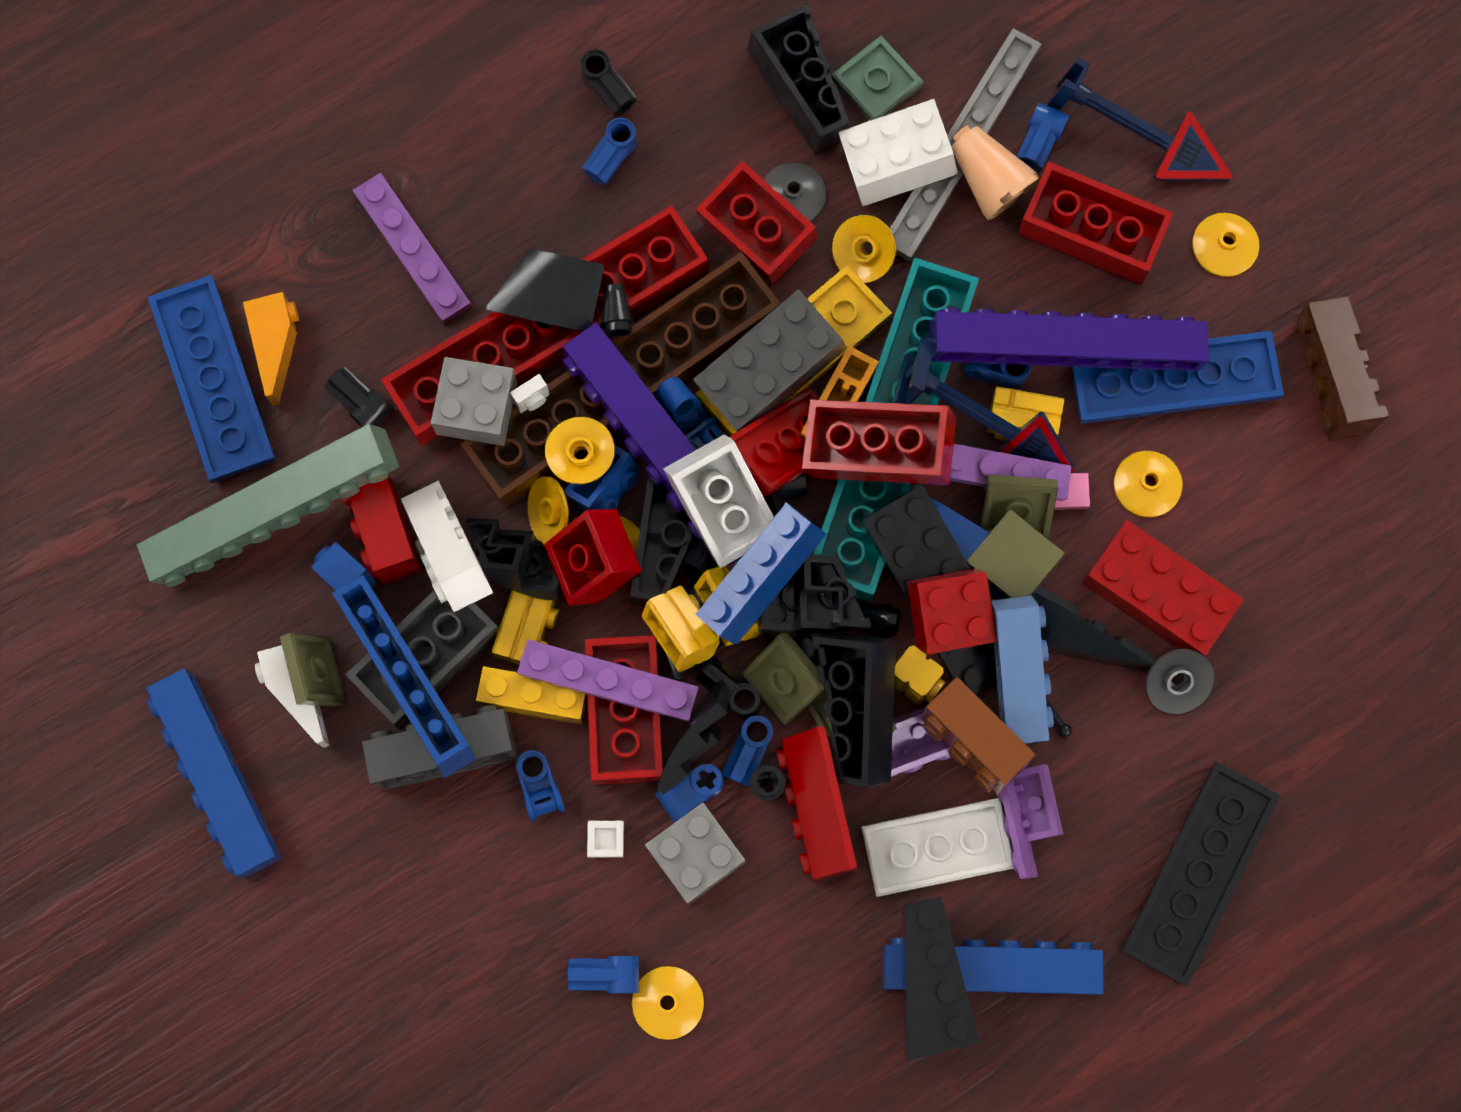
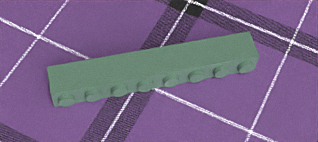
[137,424,400,587]

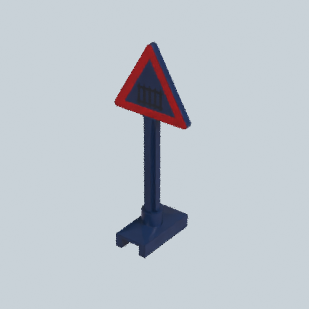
[1047,57,1232,181]
[893,337,1074,473]

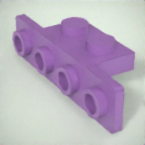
[876,707,951,786]
[997,764,1063,879]

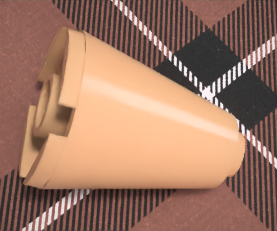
[951,125,1041,221]

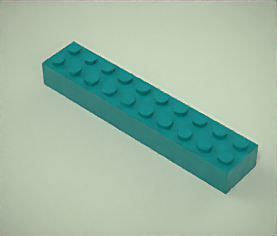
[813,257,979,603]

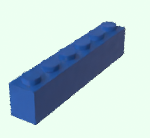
[332,575,476,778]
[146,668,282,879]
[882,938,1103,995]

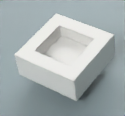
[510,374,550,413]
[587,821,624,858]

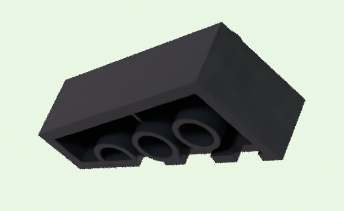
[747,3,849,155]
[630,475,694,606]

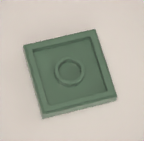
[831,36,924,121]

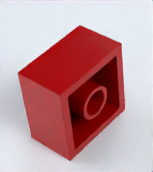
[545,509,642,606]
[907,569,997,655]

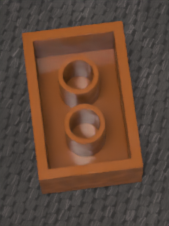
[922,677,1036,795]

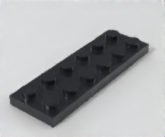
[860,484,997,695]
[1120,762,1281,986]

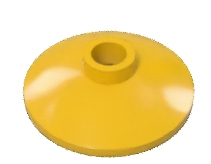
[1192,213,1259,277]
[832,215,896,283]
[545,417,615,484]
[1114,451,1183,518]
[528,476,569,545]
[632,966,704,1040]

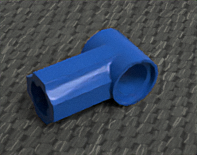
[1016,102,1070,172]
[581,118,637,187]
[722,715,773,787]
[568,956,639,993]

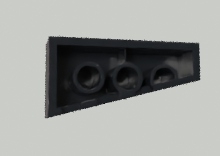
[812,632,896,788]
[902,896,980,1061]

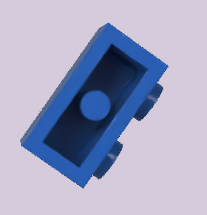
[564,445,641,515]

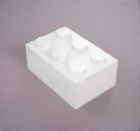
[838,99,958,206]

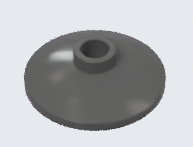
[764,162,826,222]
[1146,649,1214,714]

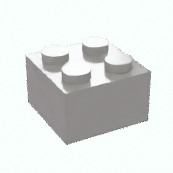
[431,357,518,446]
[645,802,745,905]

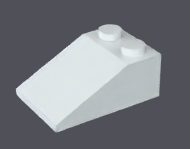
[663,434,774,568]

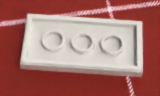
[861,798,1014,897]

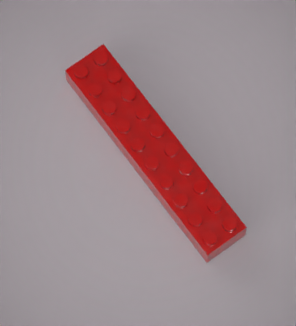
[381,205,709,447]

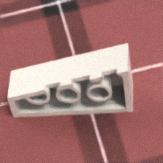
[401,481,493,612]

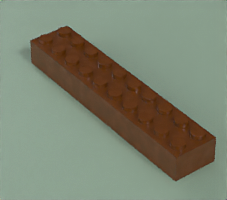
[460,252,781,508]

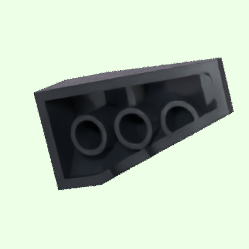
[1032,586,1158,672]

